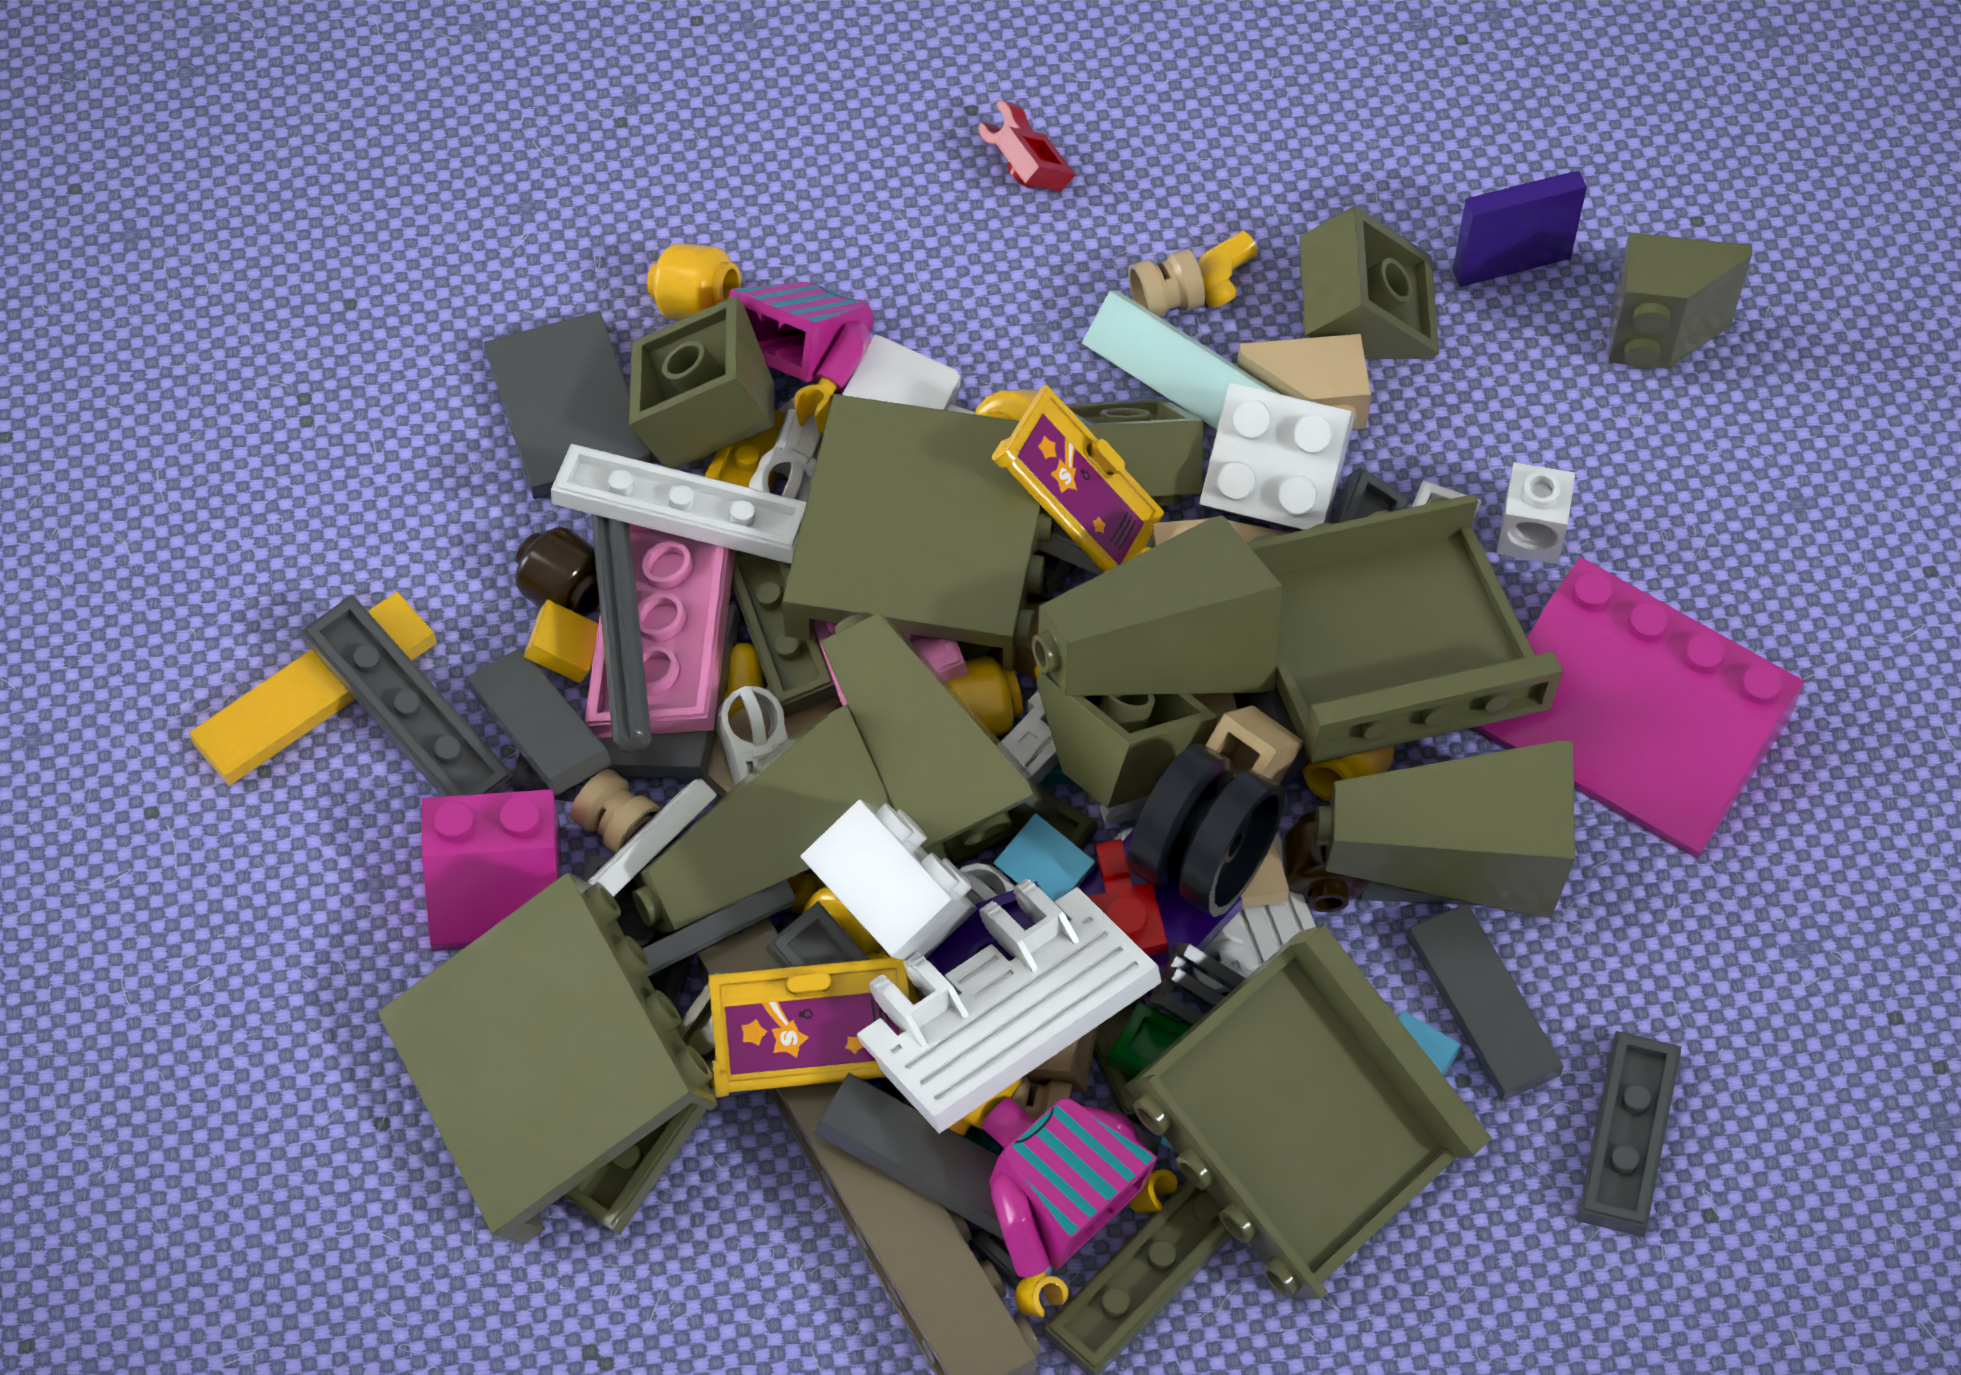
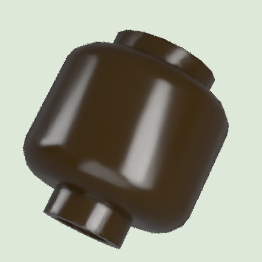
[515,527,600,617]
[1282,811,1369,913]

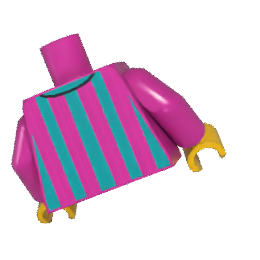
[729,282,873,433]
[982,1097,1178,1318]

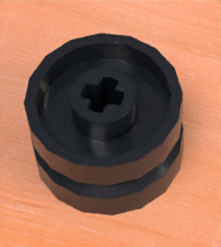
[1128,743,1285,917]

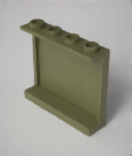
[782,394,1055,671]
[1246,494,1563,764]
[378,872,719,1244]
[1125,925,1492,1300]

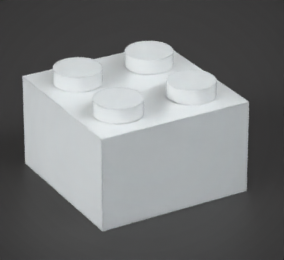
[1199,382,1355,531]
[800,799,978,960]

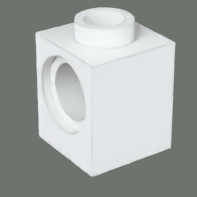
[1496,462,1575,564]

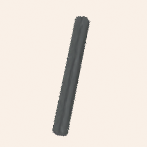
[591,514,651,753]

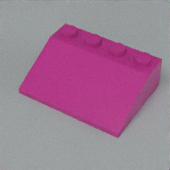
[1474,557,1804,859]

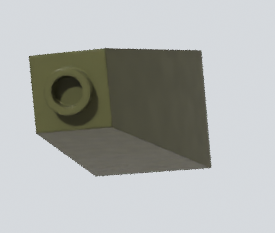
[1032,515,1282,696]
[820,612,1061,866]
[632,705,895,936]
[1314,740,1575,918]

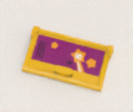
[992,384,1164,573]
[708,957,910,1097]

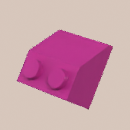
[422,789,562,951]

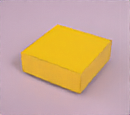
[523,599,598,684]

